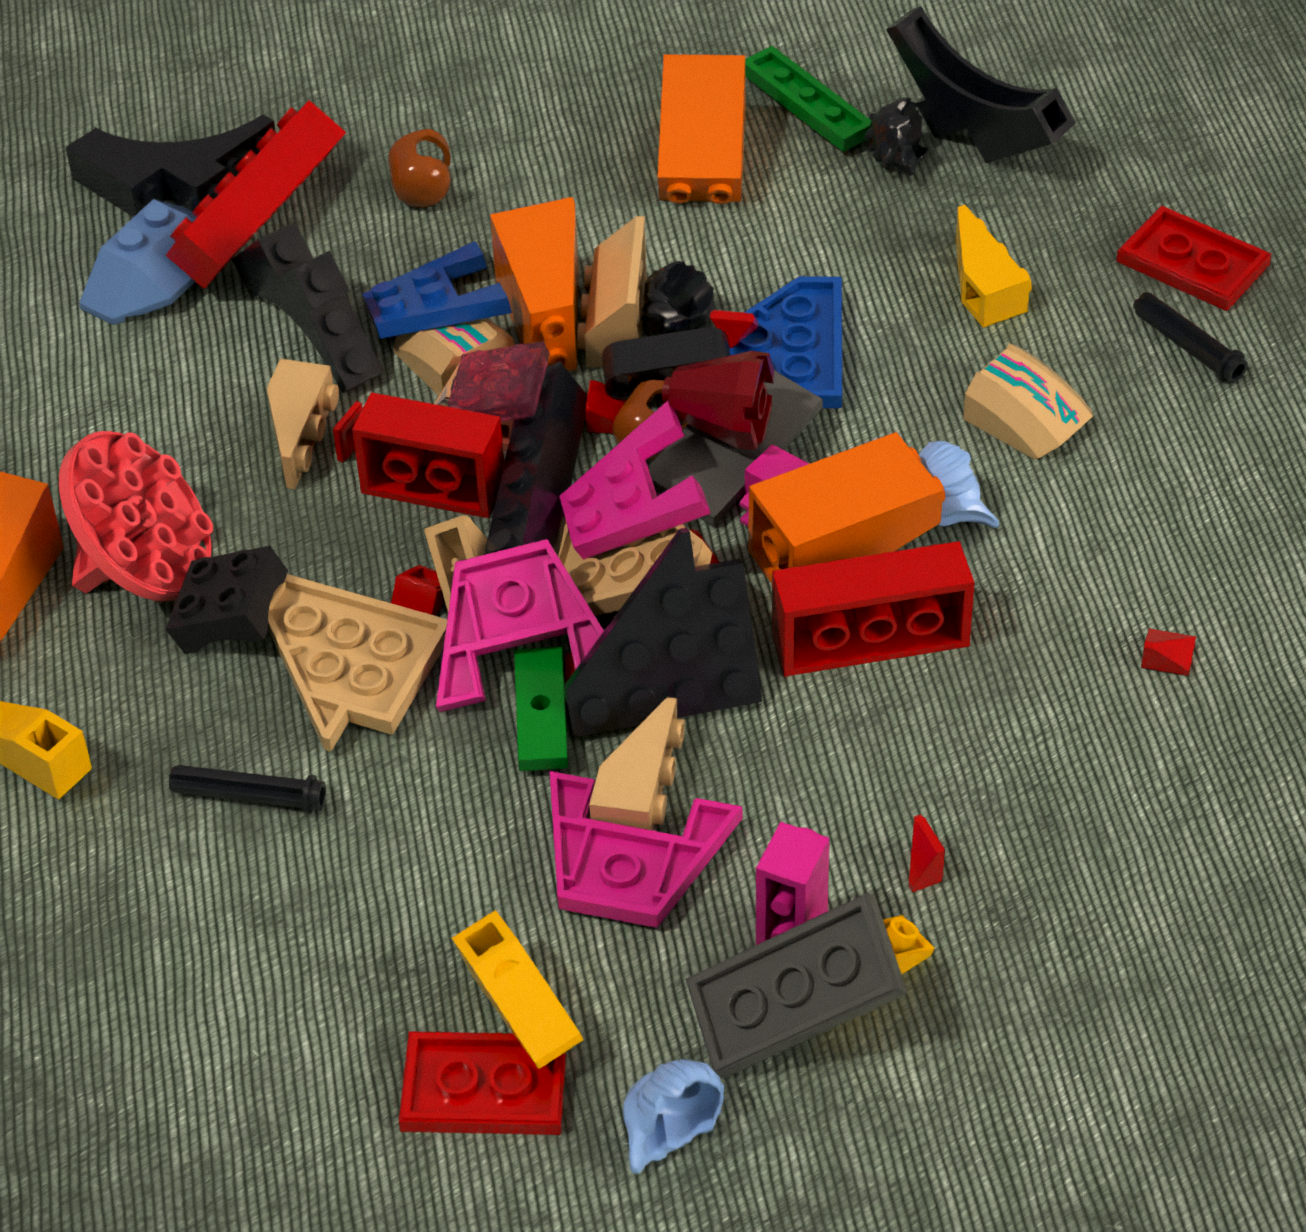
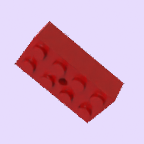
[772,541,975,677]

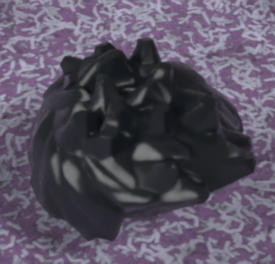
[864,97,929,176]
[641,261,714,334]

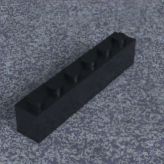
[484,362,588,556]

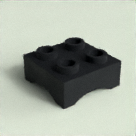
[166,546,288,654]

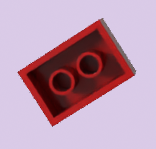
[352,392,504,519]

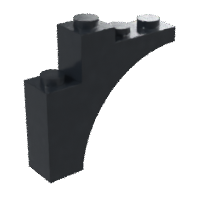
[886,6,1076,163]
[65,114,276,217]
[232,222,384,393]

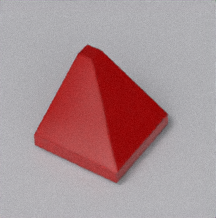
[333,401,363,463]
[1141,628,1196,676]
[908,814,945,893]

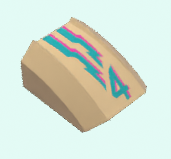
[393,318,515,396]
[963,343,1093,460]

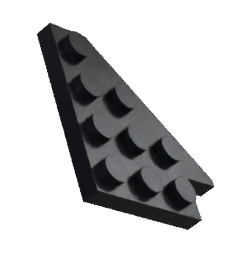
[563,528,762,738]

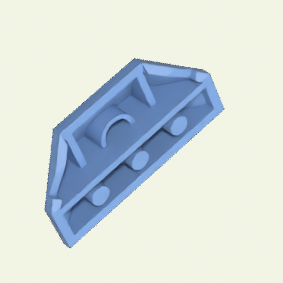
[79,199,196,325]

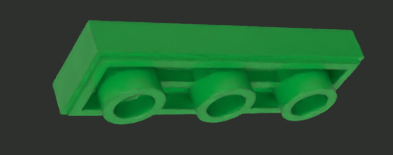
[514,647,568,771]

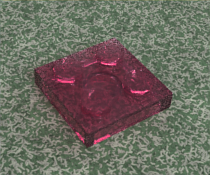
[447,341,550,421]

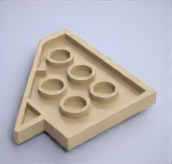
[558,519,712,616]
[268,574,447,752]

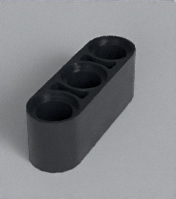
[602,327,730,400]

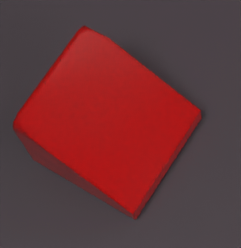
[586,380,626,434]
[391,565,445,616]

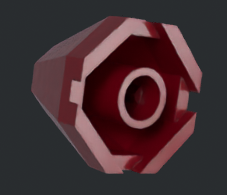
[662,351,774,451]

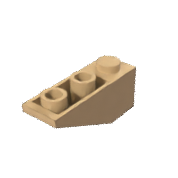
[267,358,339,489]
[589,697,685,831]

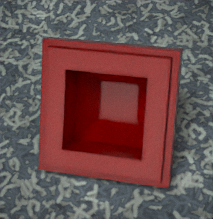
[710,310,758,349]

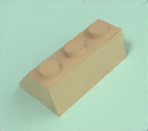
[577,216,647,367]

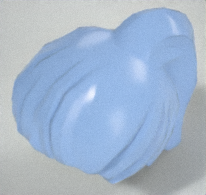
[919,441,999,528]
[623,1059,724,1174]

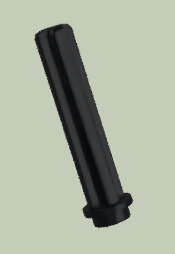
[1133,292,1248,383]
[169,765,326,814]

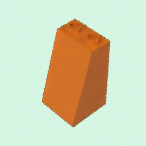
[658,54,746,204]
[490,197,579,371]
[748,432,945,583]
[0,471,64,642]

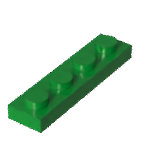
[745,46,871,152]

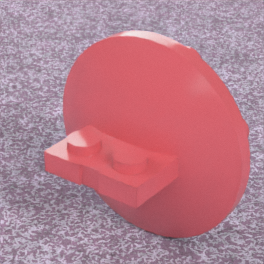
[59,431,213,602]

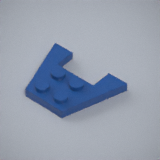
[362,241,512,339]

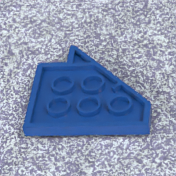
[729,276,842,408]

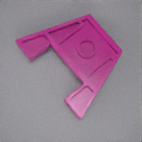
[559,401,711,560]
[436,539,604,712]
[550,771,743,928]

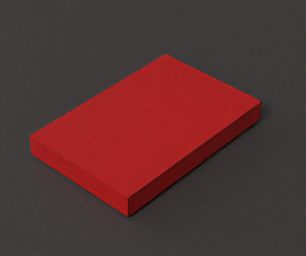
[1116,205,1272,311]
[399,1031,567,1135]

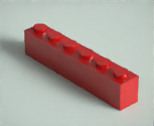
[165,100,346,289]

